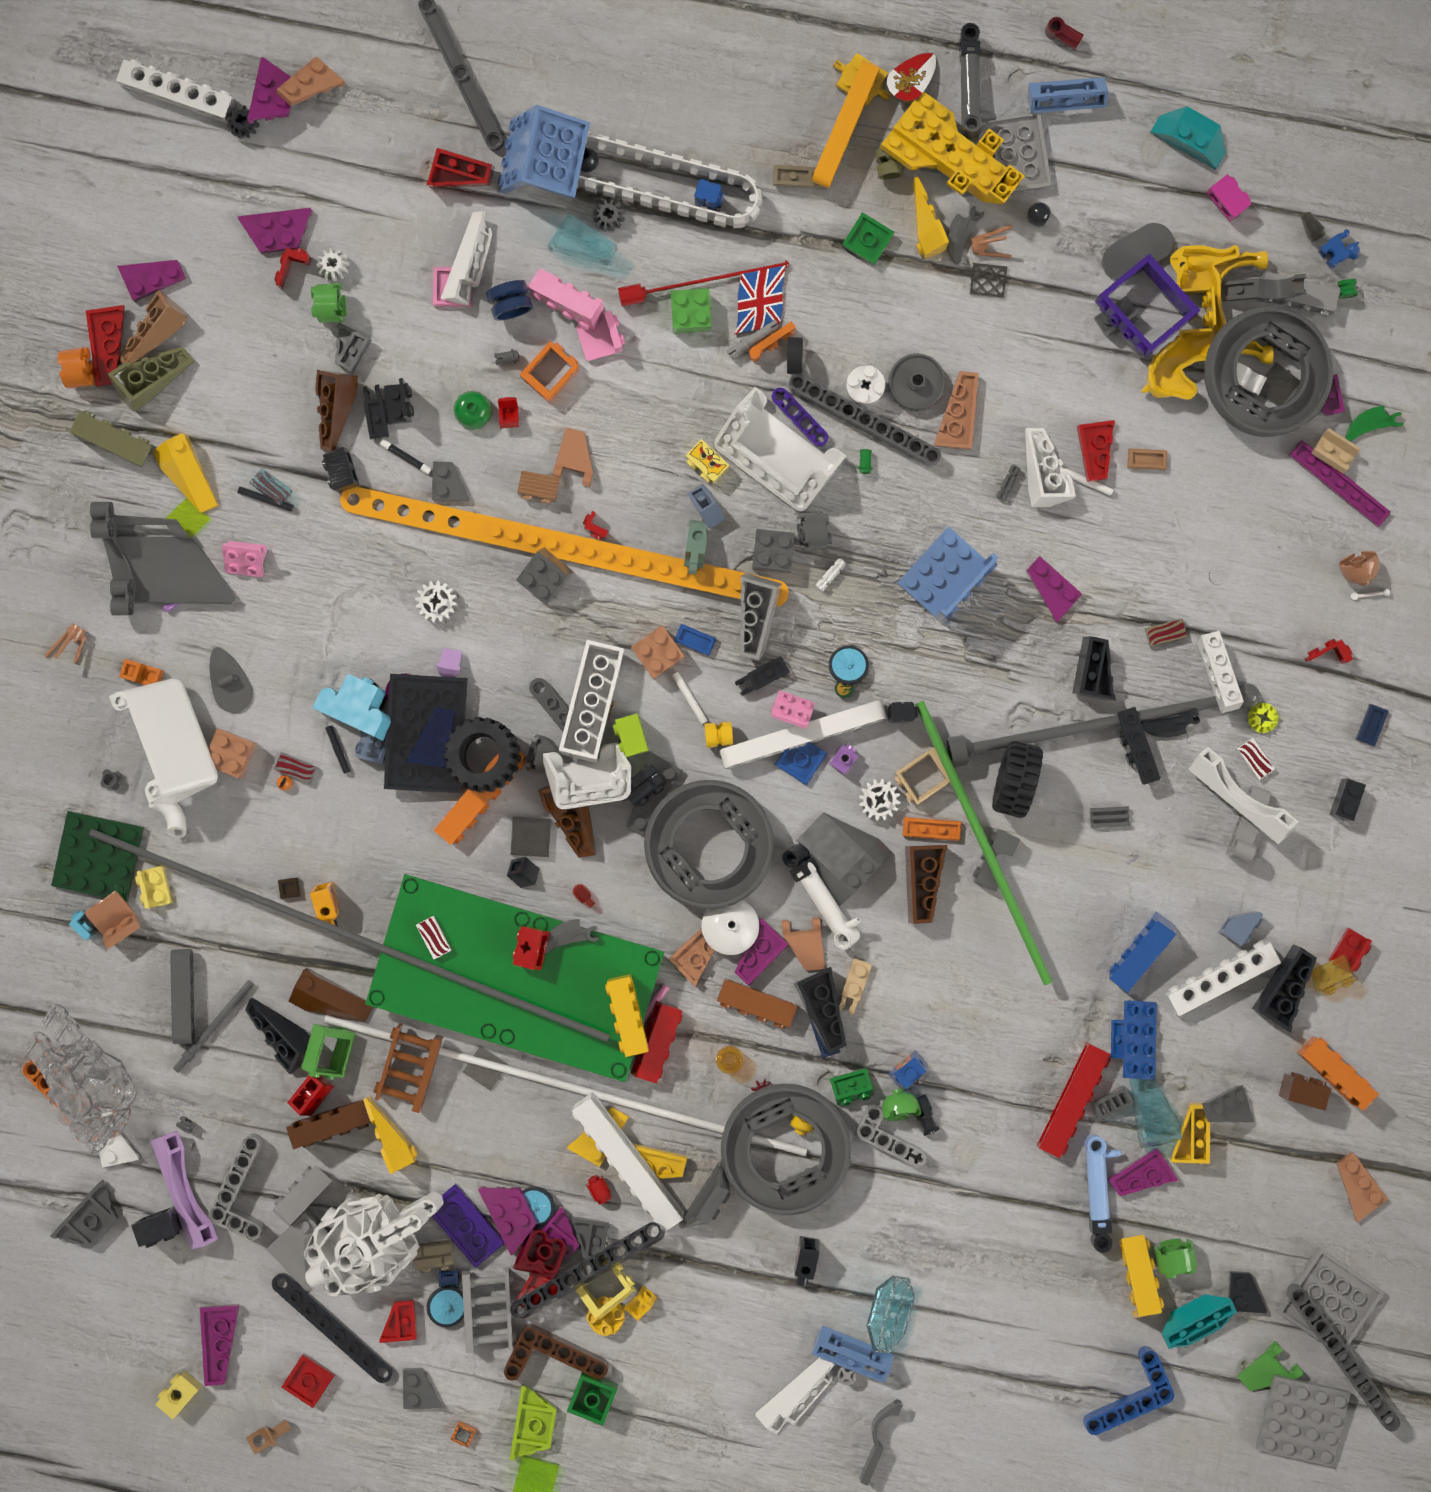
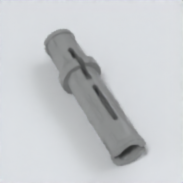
[726,319,781,360]

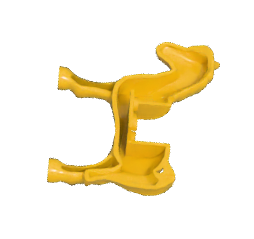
[1141,245,1274,400]

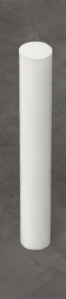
[1062,466,1114,496]
[672,672,708,725]

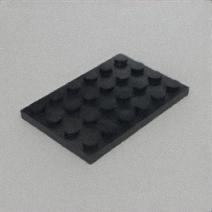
[384,674,468,793]

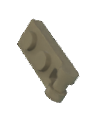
[773,165,826,190]

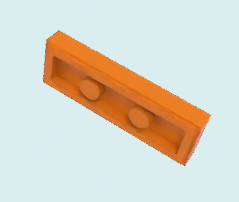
[902,817,962,841]

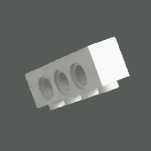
[1197,631,1244,713]

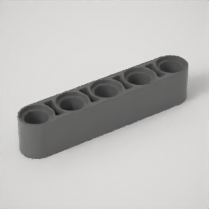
[170,949,195,1044]

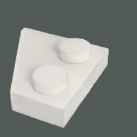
[95,1125,140,1168]

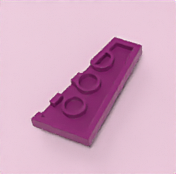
[200,1304,240,1386]

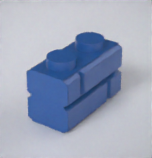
[694,179,724,211]

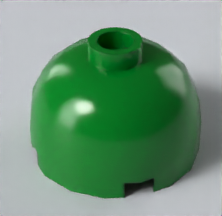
[453,391,492,430]

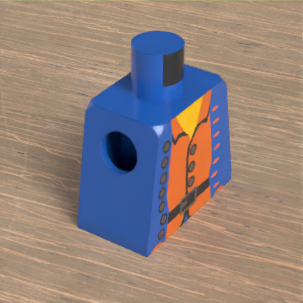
[887,1050,928,1089]

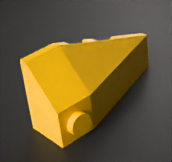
[363,1096,418,1174]

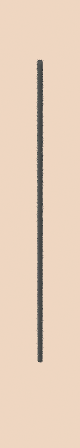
[89,829,610,1042]

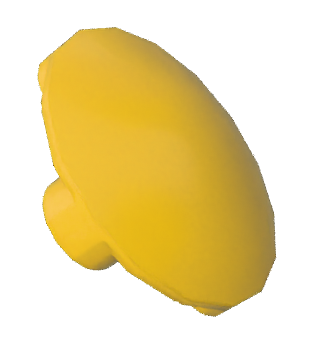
[586,1296,625,1336]

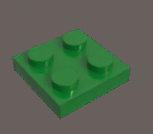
[842,212,895,266]

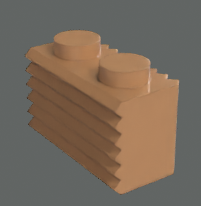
[517,470,560,504]

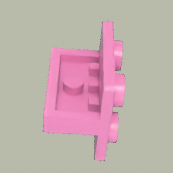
[222,541,267,577]

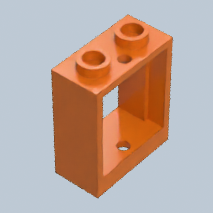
[520,341,580,403]

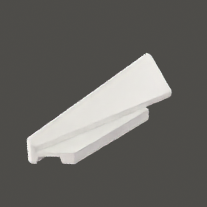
[441,211,492,306]
[755,1358,835,1435]

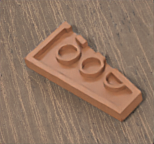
[933,371,979,450]

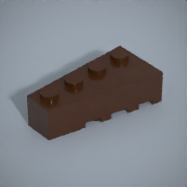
[286,1099,371,1150]

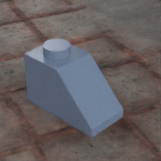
[687,484,725,529]

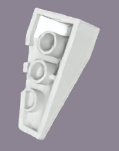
[1025,428,1076,507]

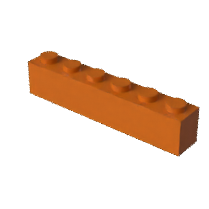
[433,751,527,845]

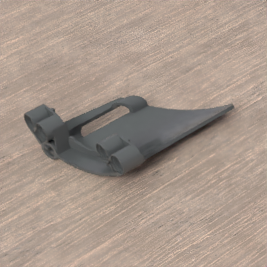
[90,502,236,616]

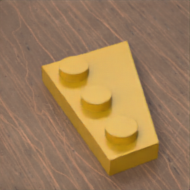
[567,1107,629,1167]
[632,1143,687,1179]

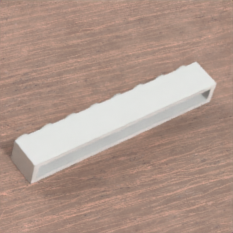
[572,1092,685,1232]

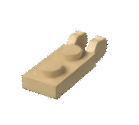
[839,958,872,1015]

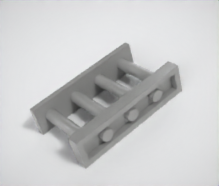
[462,1268,516,1353]

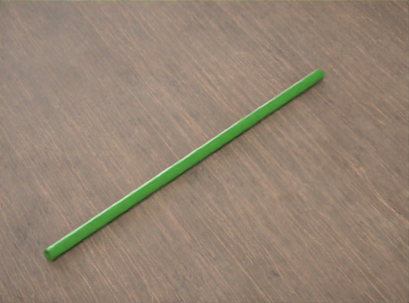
[915,700,1053,986]

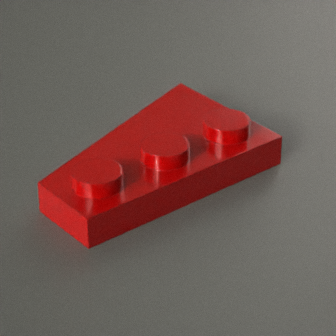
[1077,420,1115,482]

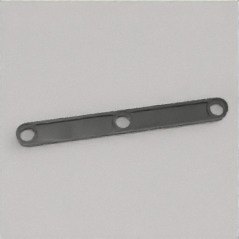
[418,0,503,151]

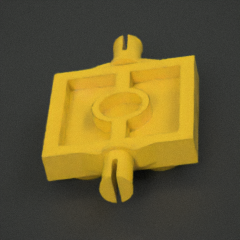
[833,53,891,107]

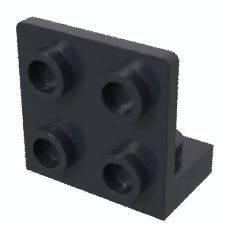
[384,378,414,425]

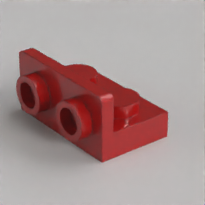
[1328,928,1372,973]

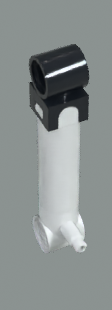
[782,844,861,950]

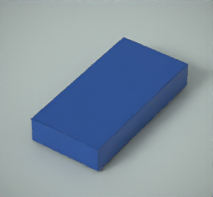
[674,624,716,656]

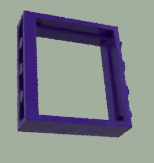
[1095,254,1200,358]

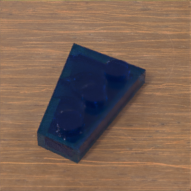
[407,708,455,768]

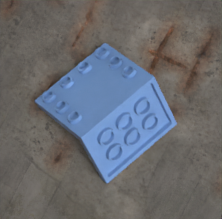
[497,105,590,199]
[897,526,999,622]

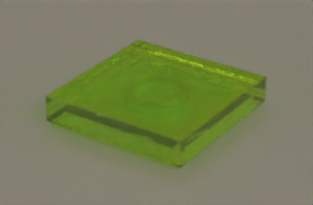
[513,1455,560,1492]

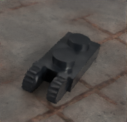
[363,384,389,440]
[735,656,790,696]

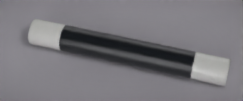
[380,439,432,475]

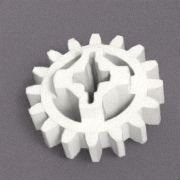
[415,581,457,623]
[858,779,900,820]

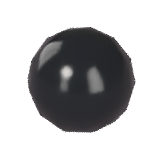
[581,148,599,172]
[1027,202,1051,227]

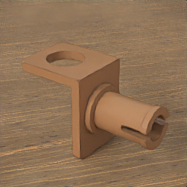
[246,1419,291,1454]

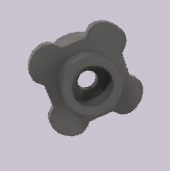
[100,769,122,790]

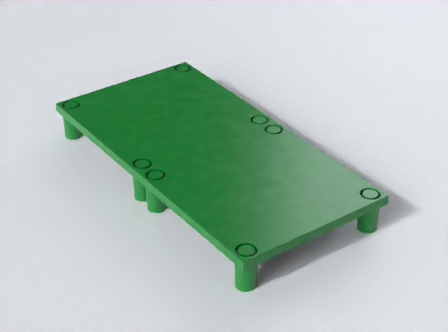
[365,874,665,1082]

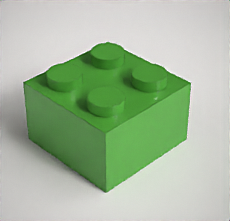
[671,288,711,334]

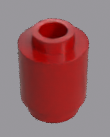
[586,1174,612,1205]

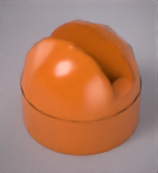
[277,775,293,791]

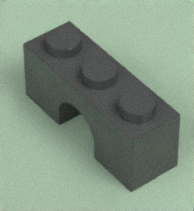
[972,829,1020,891]

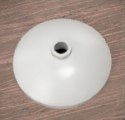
[701,900,759,955]

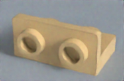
[1311,429,1360,474]

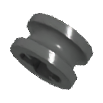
[176,1116,196,1134]

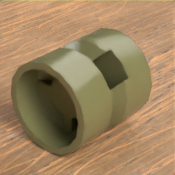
[875,148,903,180]

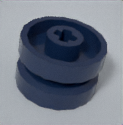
[486,280,534,321]

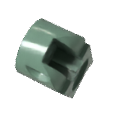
[684,520,708,575]

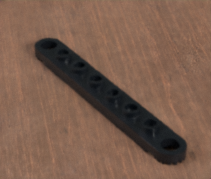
[272,1273,393,1383]

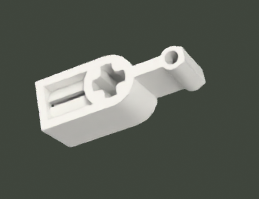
[1235,362,1267,396]

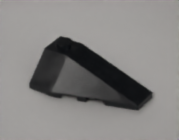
[245,997,310,1074]

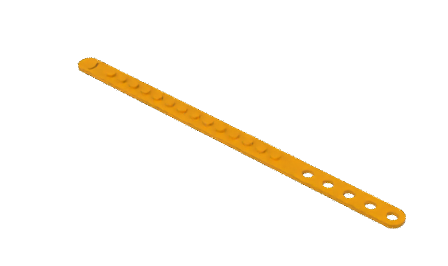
[340,487,789,607]

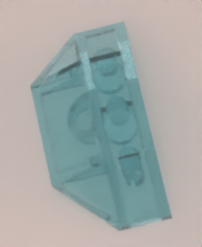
[866,1275,915,1354]

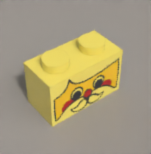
[686,439,729,484]

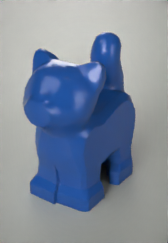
[1318,229,1360,269]

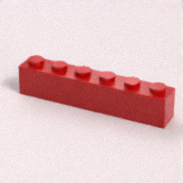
[1036,1042,1111,1158]

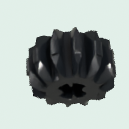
[226,105,259,139]

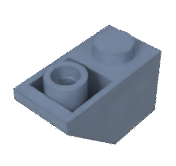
[1219,911,1263,946]

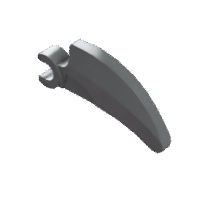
[947,206,984,265]
[545,919,599,954]

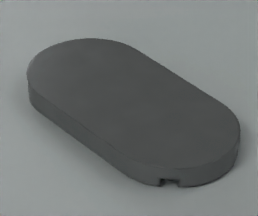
[1102,223,1174,280]

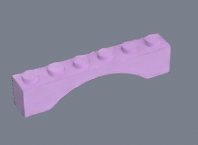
[150,1131,218,1250]

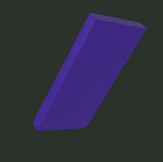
[432,1183,504,1268]

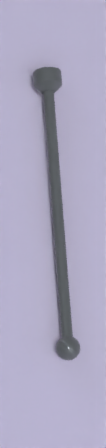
[946,683,1260,768]

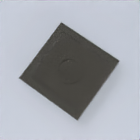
[510,817,551,857]

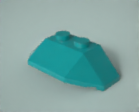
[1150,106,1226,170]
[1162,1294,1237,1349]

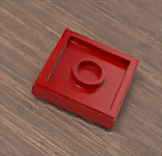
[281,1353,336,1408]

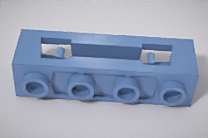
[1027,77,1108,113]
[812,1325,894,1383]

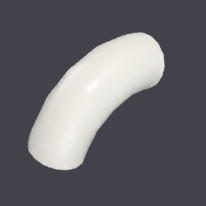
[149,803,187,838]

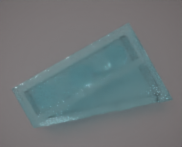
[547,213,618,265]

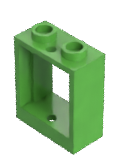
[301,1024,355,1080]

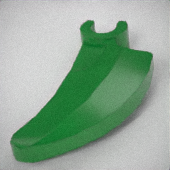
[1345,406,1404,441]

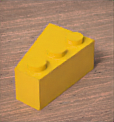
[1170,1102,1210,1164]

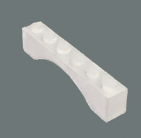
[1188,747,1299,844]

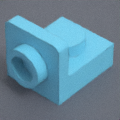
[69,910,95,940]

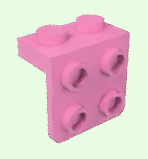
[576,310,625,361]
[771,690,815,728]

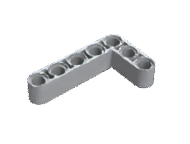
[209,1133,265,1240]

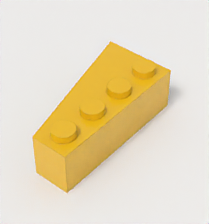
[1119,1235,1164,1318]

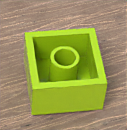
[613,713,649,758]

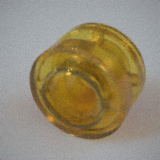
[716,1045,743,1074]

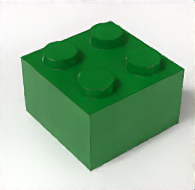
[567,1372,618,1426]

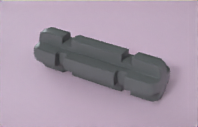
[996,465,1021,501]

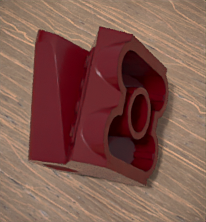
[513,1229,567,1279]

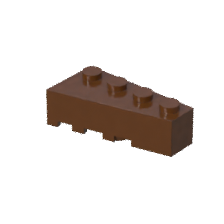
[905,845,948,924]

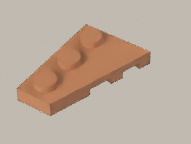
[276,56,345,106]
[669,928,715,987]
[1336,1152,1388,1222]

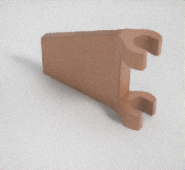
[552,427,593,487]
[781,917,825,971]

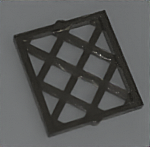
[969,263,1007,298]

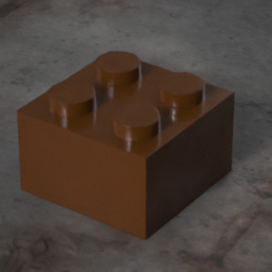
[1278,1072,1332,1111]

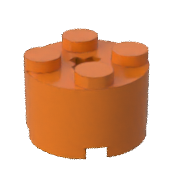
[58,347,95,389]

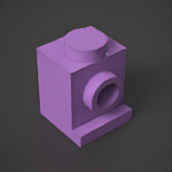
[829,744,858,775]

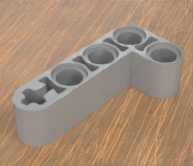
[1226,785,1271,862]
[856,1104,926,1167]

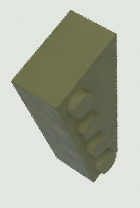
[69,410,152,467]

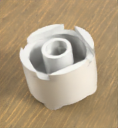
[845,365,885,408]

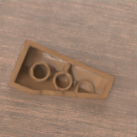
[120,290,187,364]

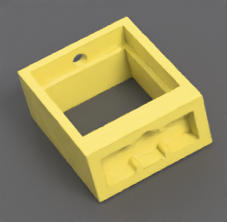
[576,1259,636,1319]

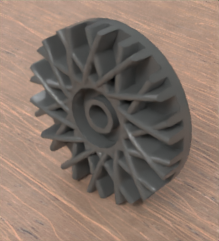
[888,353,946,412]

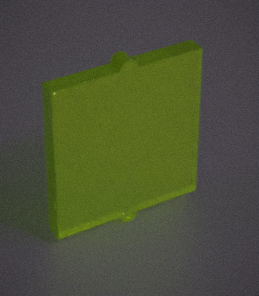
[165,498,211,537]

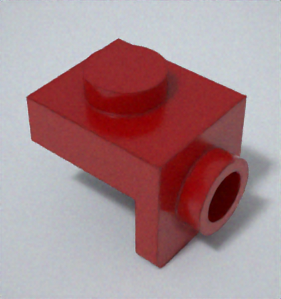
[498,397,519,428]
[583,511,609,540]

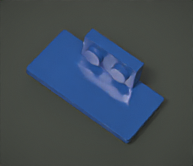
[1111,1000,1157,1080]

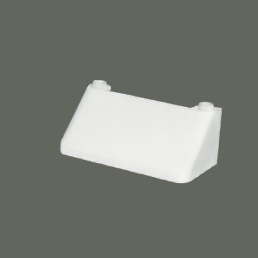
[714,387,846,511]
[109,678,218,805]

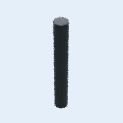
[237,486,294,512]

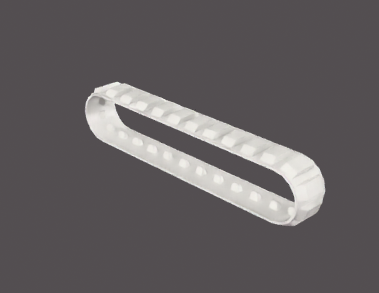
[577,132,762,229]

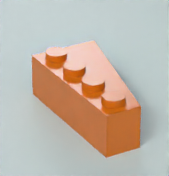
[1297,1036,1379,1111]

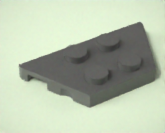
[50,1180,119,1249]

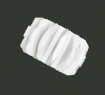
[317,248,350,281]

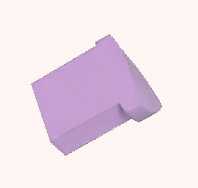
[436,648,462,677]

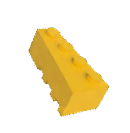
[605,974,649,1057]

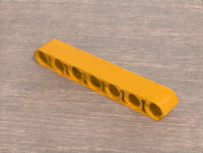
[811,60,880,189]

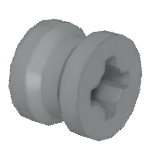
[837,1366,857,1385]

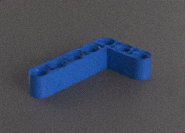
[1083,1346,1174,1435]

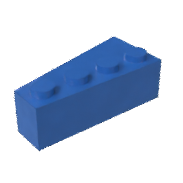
[1108,911,1177,993]

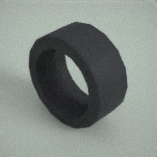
[787,337,803,374]

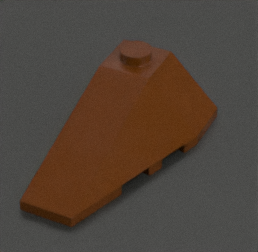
[315,370,358,451]
[538,785,596,858]

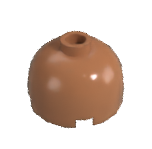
[1339,551,1380,586]

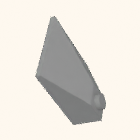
[267,1209,345,1291]

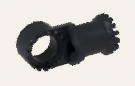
[916,1094,940,1136]

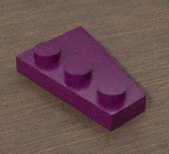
[117,260,186,302]
[1026,556,1082,623]
[735,918,789,986]

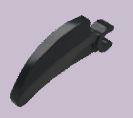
[1141,708,1200,738]

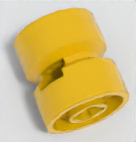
[704,721,733,748]

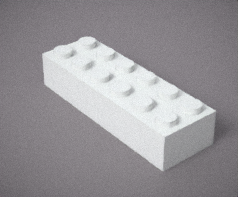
[559,640,624,763]

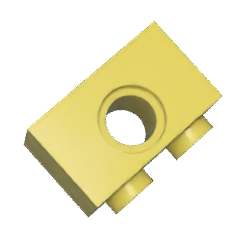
[155,1371,202,1420]

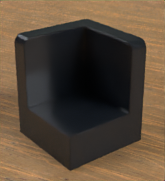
[507,856,539,888]

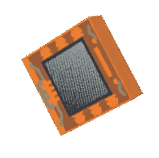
[450,1421,477,1448]

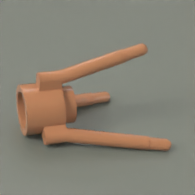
[971,225,1013,258]
[45,623,87,664]

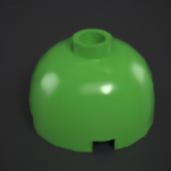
[882,1089,921,1121]

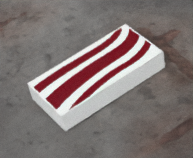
[1236,738,1275,780]
[416,916,451,959]

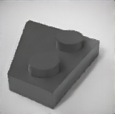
[432,461,469,502]
[403,1368,441,1409]

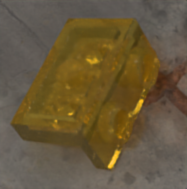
[1311,955,1358,996]

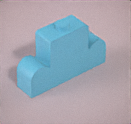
[312,674,391,741]

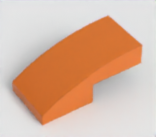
[119,659,164,685]

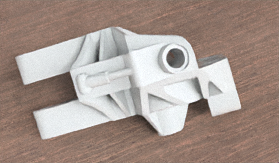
[304,1192,443,1296]

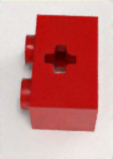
[513,926,550,970]
[287,1075,334,1116]

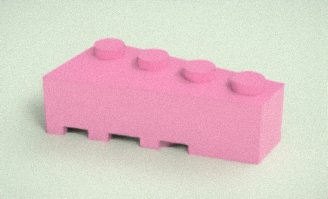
[528,268,606,331]

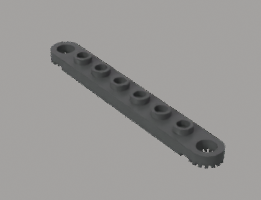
[529,678,629,801]

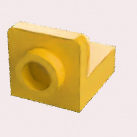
[624,1285,657,1321]

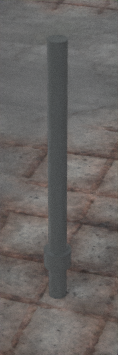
[173,980,254,1073]

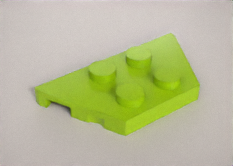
[509,1384,557,1460]

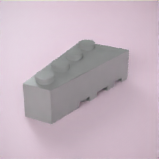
[740,573,782,661]

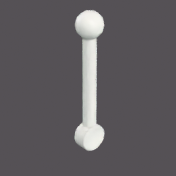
[1350,589,1390,600]

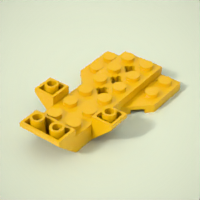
[879,92,1025,205]

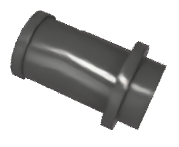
[494,349,519,365]

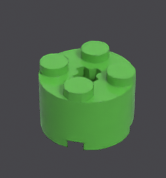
[310,283,347,323]
[1154,1238,1197,1278]

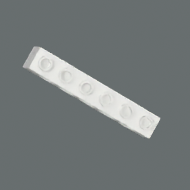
[116,59,236,124]
[1164,940,1281,1016]

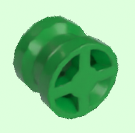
[1337,279,1358,299]

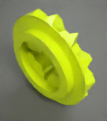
[1248,703,1279,733]

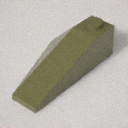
[108,347,194,412]

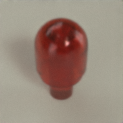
[572,884,595,908]

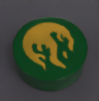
[835,682,854,698]

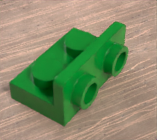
[830,1068,874,1106]

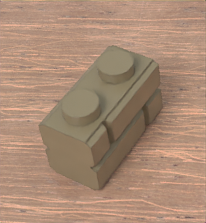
[414,1239,455,1273]

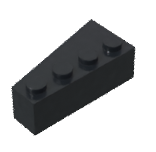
[794,967,847,1054]

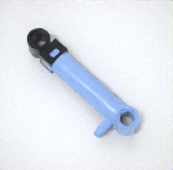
[1084,1134,1121,1253]

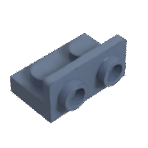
[355,730,387,764]

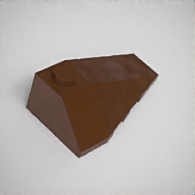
[288,968,373,1022]

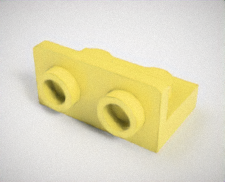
[135,866,172,909]

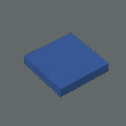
[774,742,827,785]

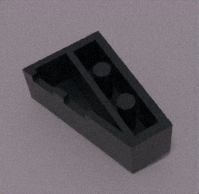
[1072,636,1116,701]

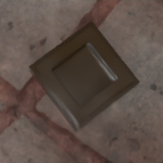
[278,877,301,899]

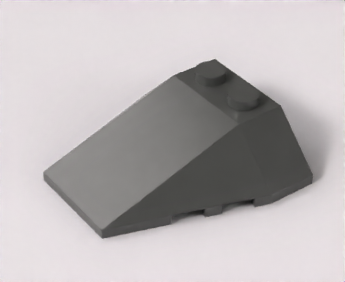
[797,812,892,906]

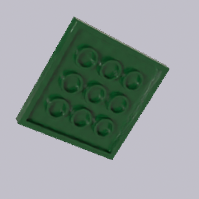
[51,811,144,902]

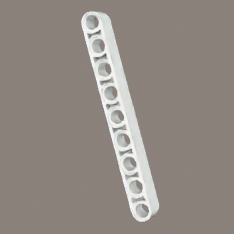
[719,700,888,769]

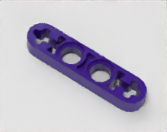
[771,387,828,447]

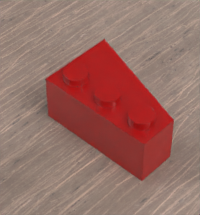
[427,148,495,188]

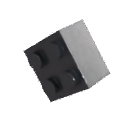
[131,1206,183,1248]

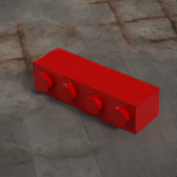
[630,1000,682,1084]

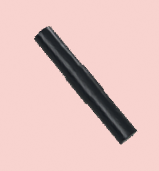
[325,725,351,774]

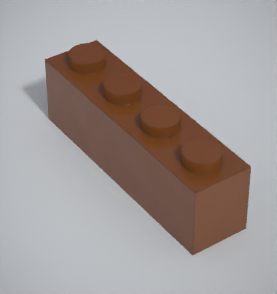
[717,978,797,1029]

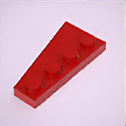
[85,305,125,387]

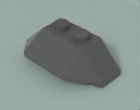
[679,1159,731,1229]

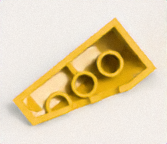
[913,176,949,260]
[153,433,219,513]

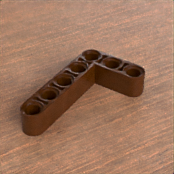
[504,1324,609,1381]

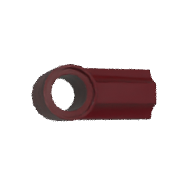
[1045,17,1084,51]

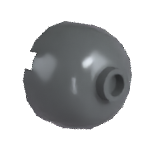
[526,734,557,774]

